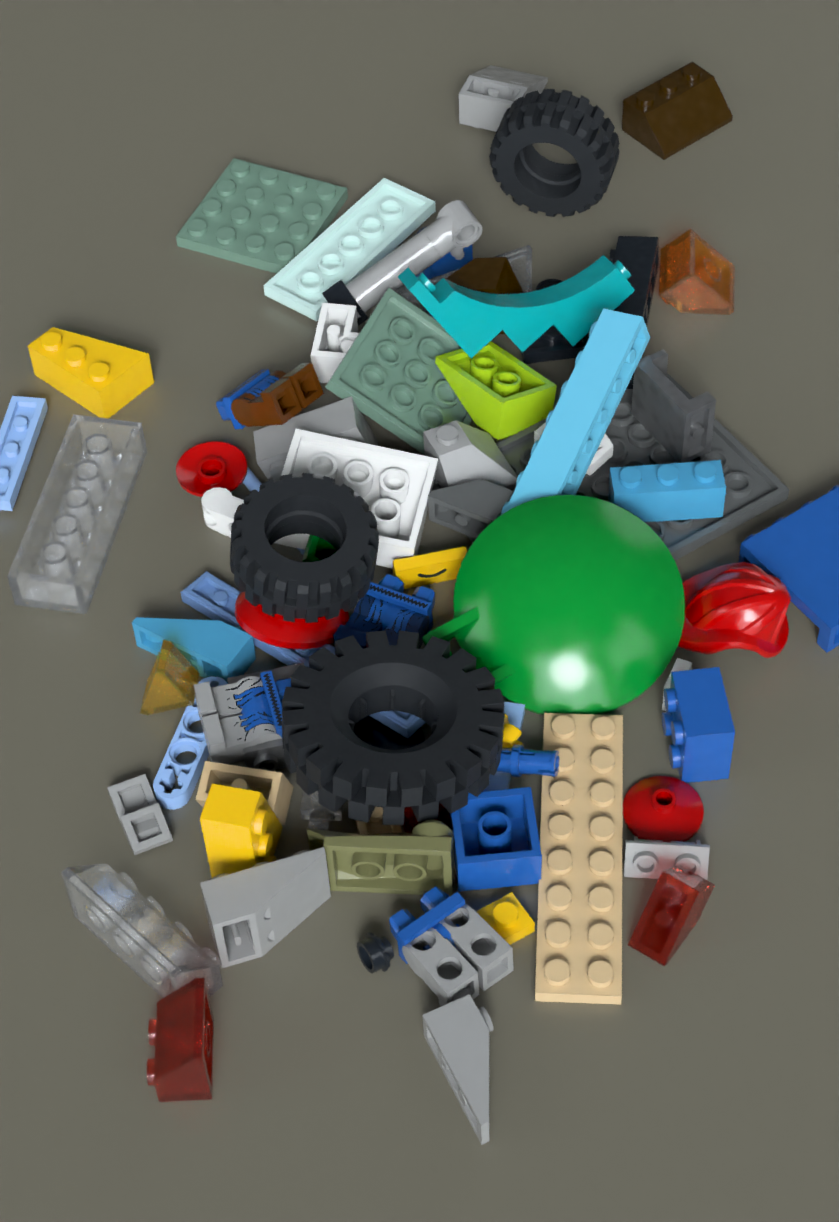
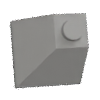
[423,420,518,490]

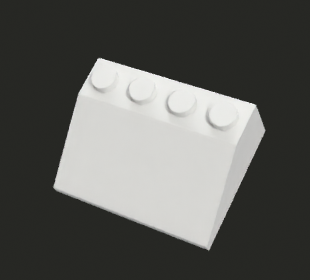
[274,429,438,569]

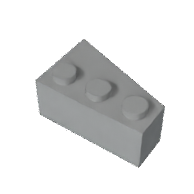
[253,396,379,482]

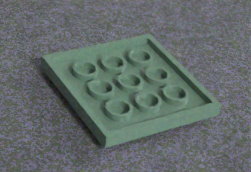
[176,158,348,274]
[325,288,472,454]

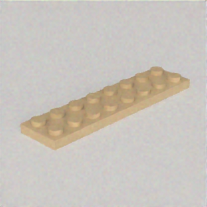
[535,713,623,1005]

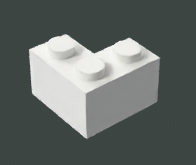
[310,302,359,383]

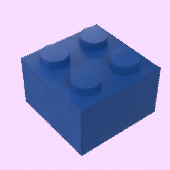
[662,667,735,783]
[449,787,542,892]

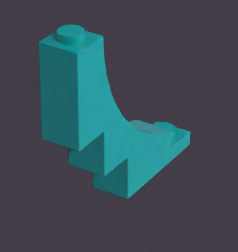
[398,255,635,358]

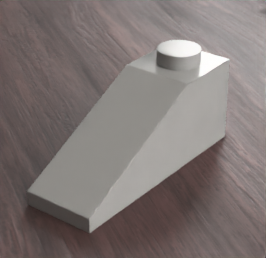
[422,994,494,1145]

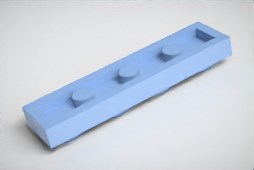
[0,396,48,511]

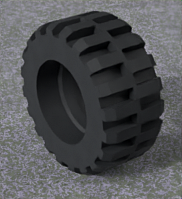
[489,89,620,217]
[230,473,379,623]

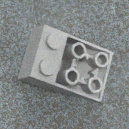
[459,65,548,132]
[200,847,331,968]

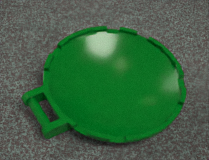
[422,495,685,715]

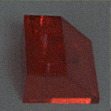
[147,978,214,1102]

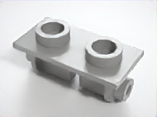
[624,836,710,882]

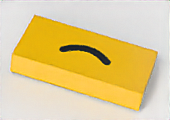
[393,546,467,589]

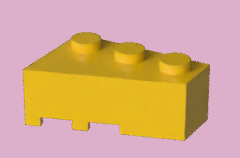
[28,327,154,421]
[200,783,283,878]

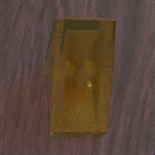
[140,640,200,715]

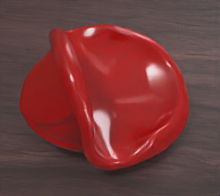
[678,562,791,658]

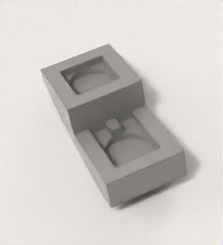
[107,774,173,855]

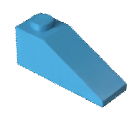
[132,617,256,683]

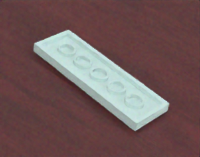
[263,178,436,321]

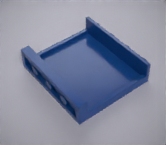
[738,485,839,653]

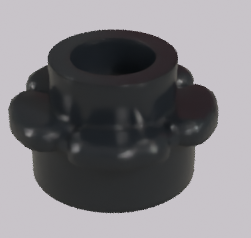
[357,932,394,973]

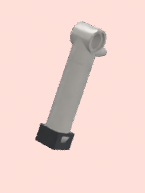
[322,200,483,326]

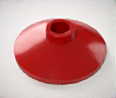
[176,441,248,497]
[623,776,704,843]

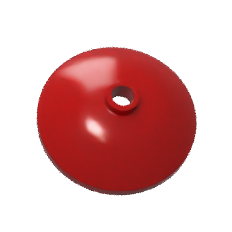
[235,592,349,649]

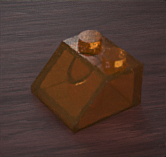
[659,229,735,315]

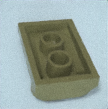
[307,820,454,896]

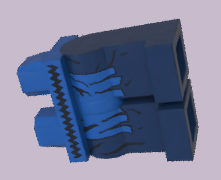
[333,574,435,649]

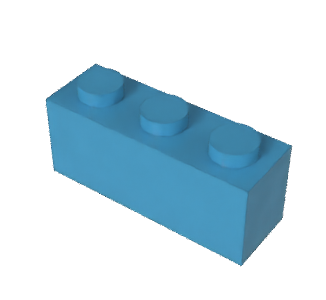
[608,460,726,522]

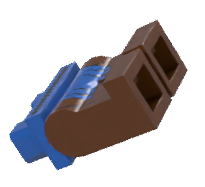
[216,362,324,429]

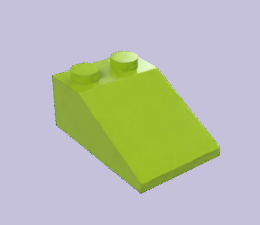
[435,341,557,440]

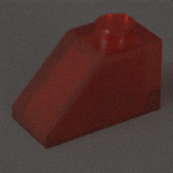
[628,865,715,966]

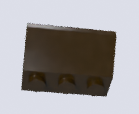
[622,62,733,160]

